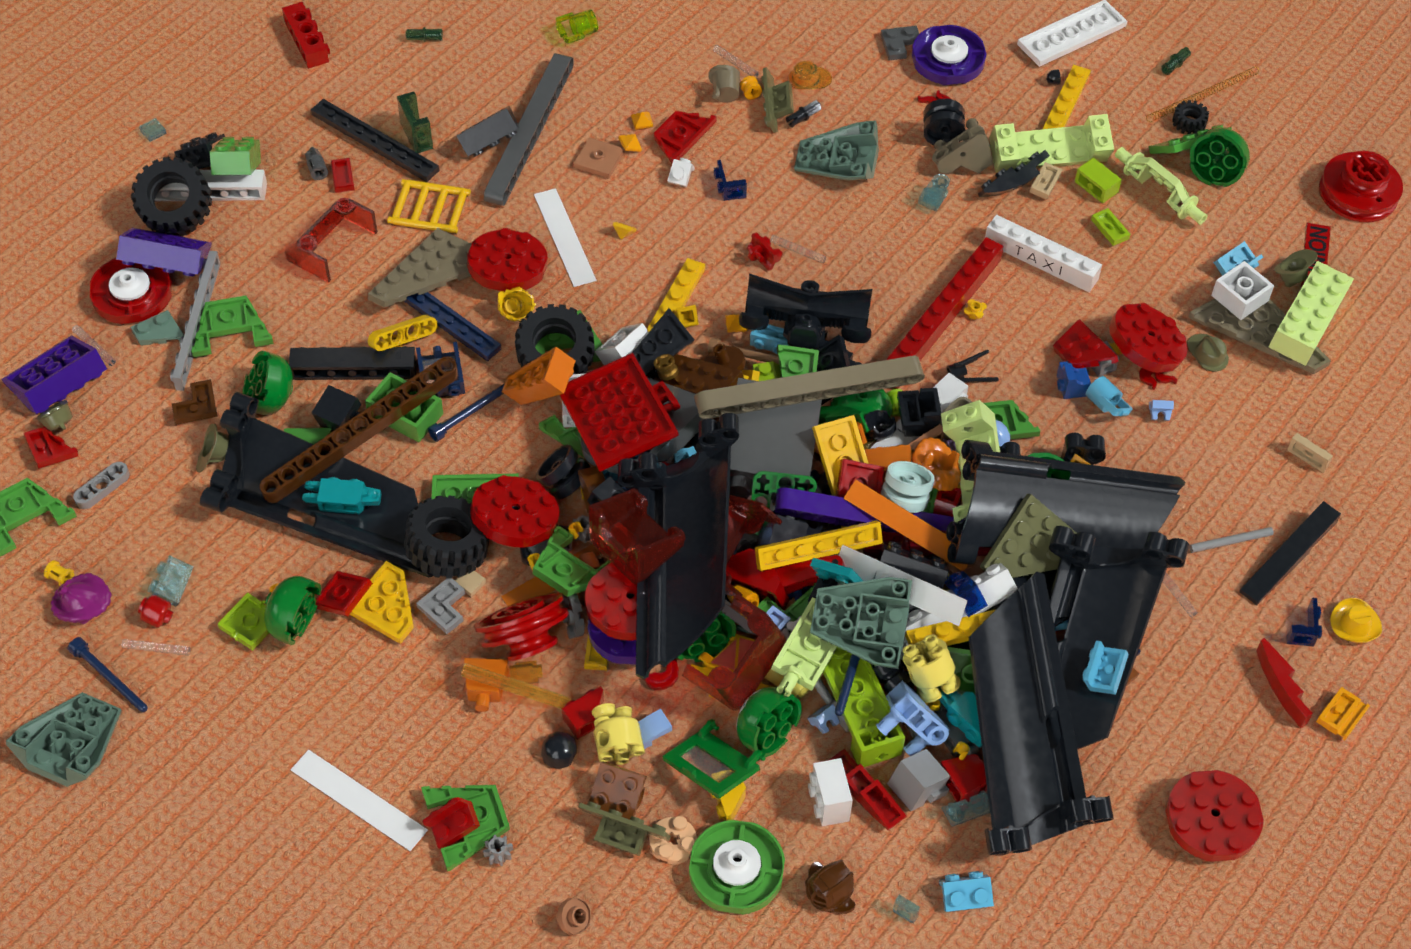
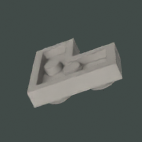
[416,578,465,634]

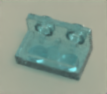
[147,555,194,606]

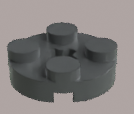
[562,594,584,639]

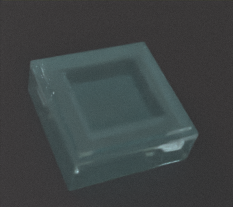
[139,118,167,142]
[893,894,920,924]

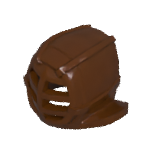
[805,860,856,914]

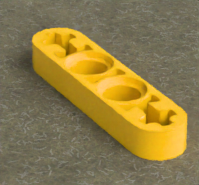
[368,315,437,351]

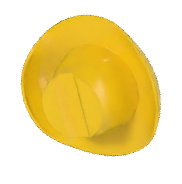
[1330,598,1382,643]

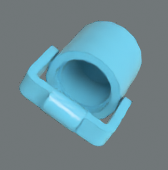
[1086,376,1133,416]

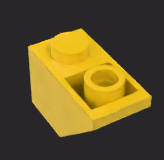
[710,769,746,821]

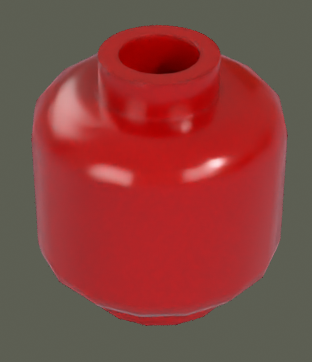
[138,595,174,628]

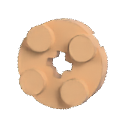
[649,816,697,865]

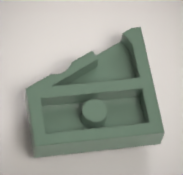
[130,310,184,345]

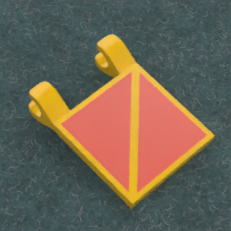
[698,634,767,676]

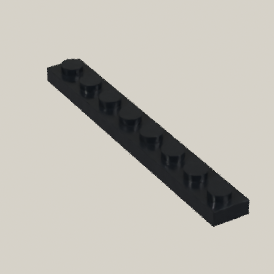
[311,99,440,182]

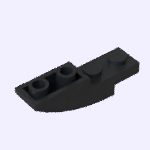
[978,150,1050,197]

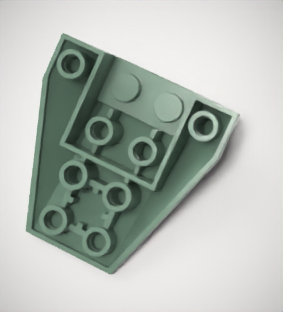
[794,121,879,180]
[810,577,912,669]
[6,692,122,787]

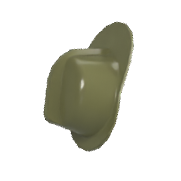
[1274,249,1318,287]
[1187,334,1229,372]
[37,400,73,431]
[196,423,230,473]

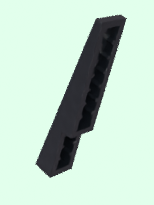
[1240,501,1341,605]

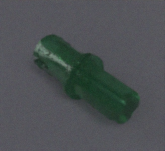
[406,27,443,42]
[1161,47,1191,75]

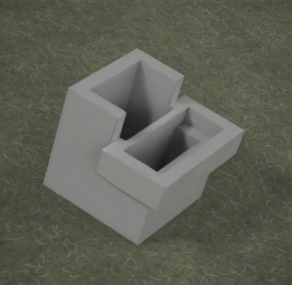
[887,749,950,811]

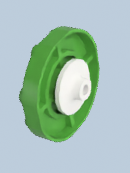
[689,820,785,915]

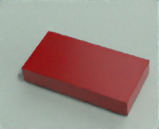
[331,158,355,193]

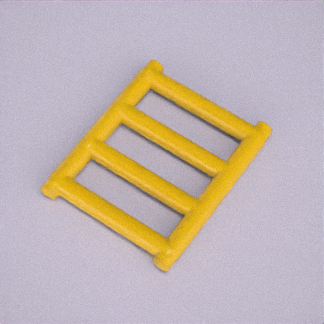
[387,179,471,234]

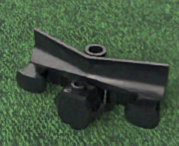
[739,273,873,350]

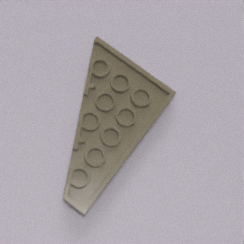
[368,228,472,308]
[1189,299,1331,374]

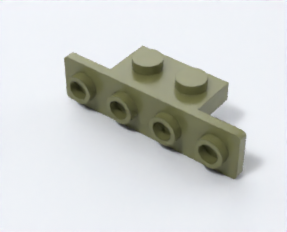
[761,67,794,133]
[578,801,671,856]

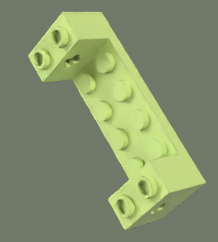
[989,114,1114,173]
[941,400,1000,522]

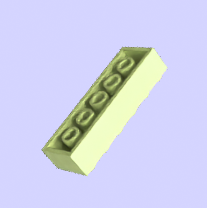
[1269,261,1354,366]

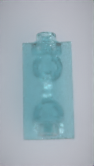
[941,790,990,827]

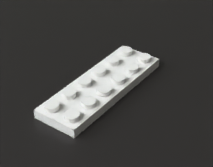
[1017,0,1127,67]

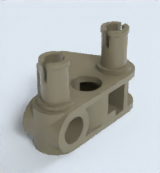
[932,118,993,174]

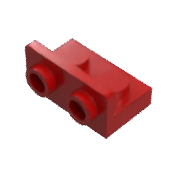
[422,797,480,849]

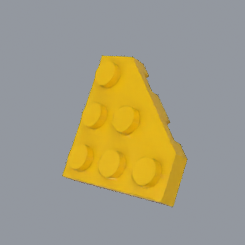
[349,561,414,644]

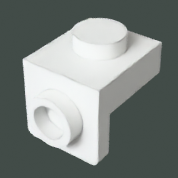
[667,158,695,187]

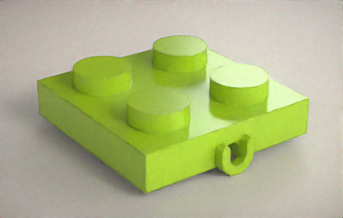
[218,592,269,651]

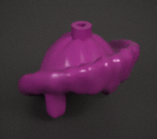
[51,573,112,624]

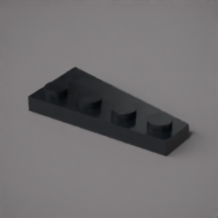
[632,308,695,376]

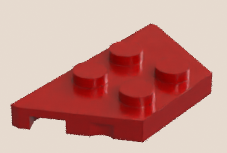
[654,111,717,163]
[1053,319,1119,368]

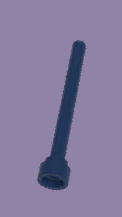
[428,383,505,442]
[67,637,148,712]
[835,654,860,716]

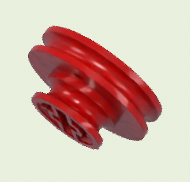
[1319,150,1403,222]
[474,593,569,661]

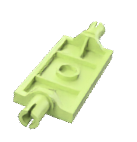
[771,597,837,697]

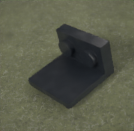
[174,132,225,169]

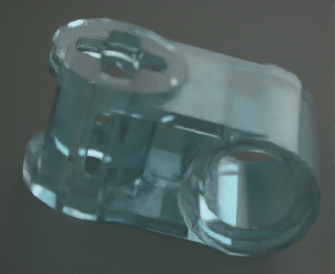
[918,174,950,212]

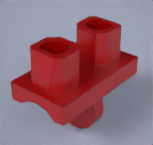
[746,232,783,271]

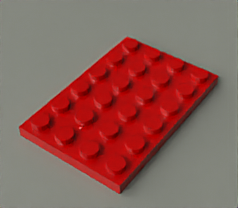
[559,353,679,472]

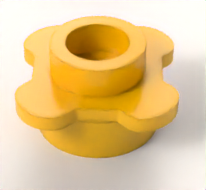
[964,299,987,320]

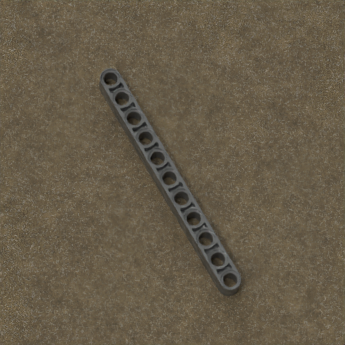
[484,53,574,206]

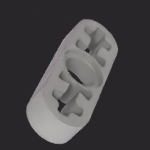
[73,462,130,509]

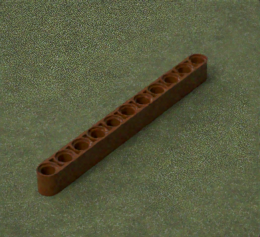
[260,356,458,503]

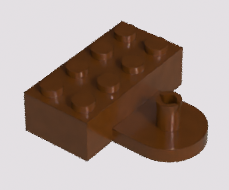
[654,344,746,394]

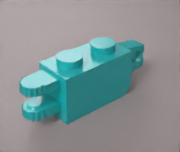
[302,477,381,514]
[939,691,982,748]

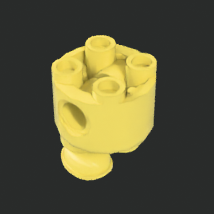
[903,634,961,702]
[592,703,645,765]

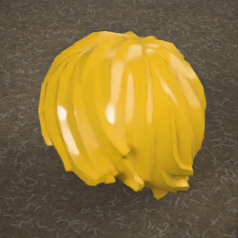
[498,287,536,322]

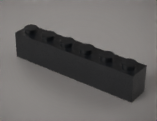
[289,346,417,380]

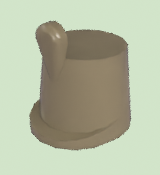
[708,65,740,103]

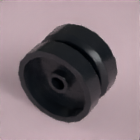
[923,99,965,145]
[536,444,591,500]

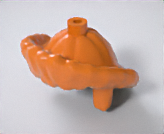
[912,437,961,491]

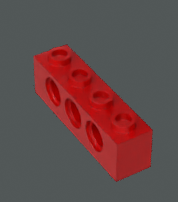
[282,2,330,69]

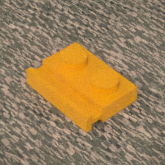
[1316,687,1370,741]

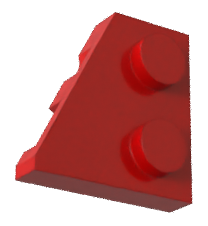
[24,427,79,469]

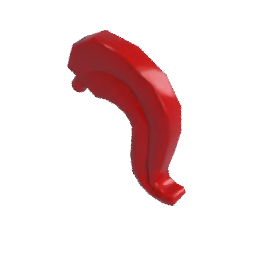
[645,659,679,690]

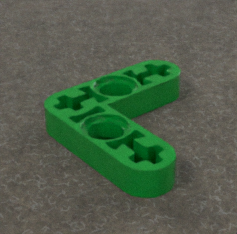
[748,471,817,535]

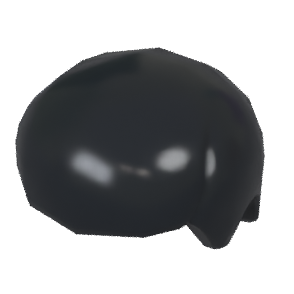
[864,410,896,440]
[541,731,577,769]

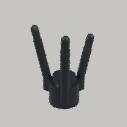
[947,350,999,382]

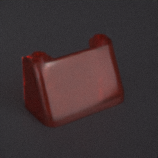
[589,488,685,584]

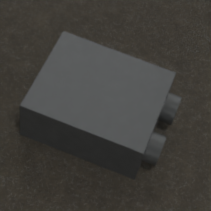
[729,378,822,504]

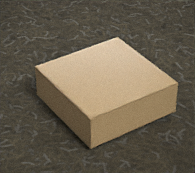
[455,571,486,597]

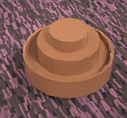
[557,898,591,935]

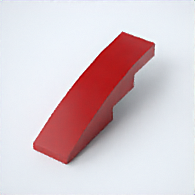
[1256,638,1313,728]
[829,748,907,831]

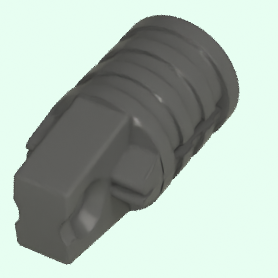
[305,147,328,180]

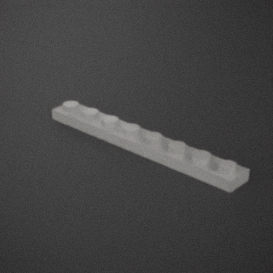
[170,251,220,391]

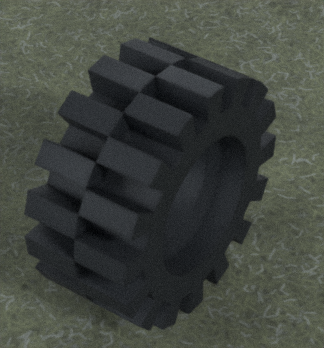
[1172,100,1209,134]

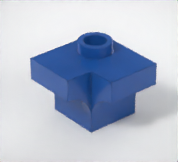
[1057,361,1091,399]

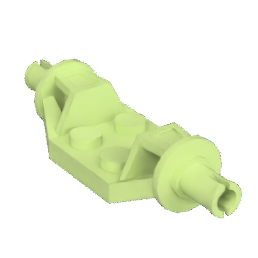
[1115,147,1208,225]

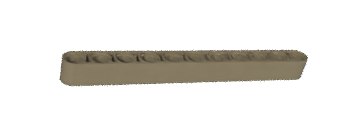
[694,356,925,419]

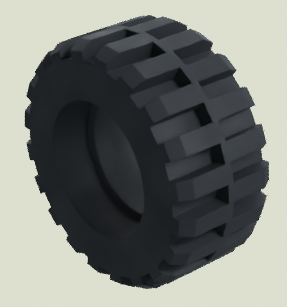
[131,157,212,236]
[515,304,595,374]
[404,495,489,578]

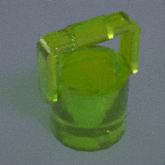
[556,9,598,44]

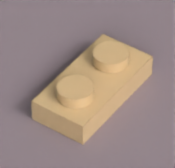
[1029,162,1063,200]
[1287,433,1333,473]

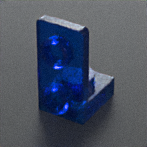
[714,160,747,201]
[945,571,988,617]
[1286,598,1322,647]

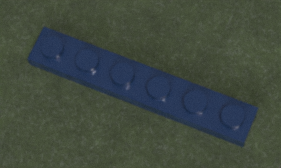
[404,292,502,362]

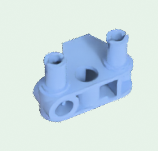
[876,680,950,756]

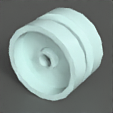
[881,461,934,513]

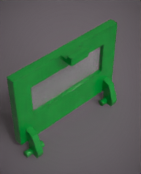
[662,719,766,799]

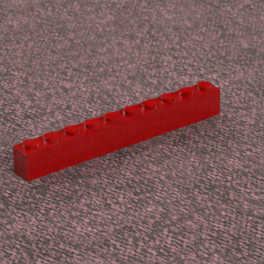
[886,237,1003,389]

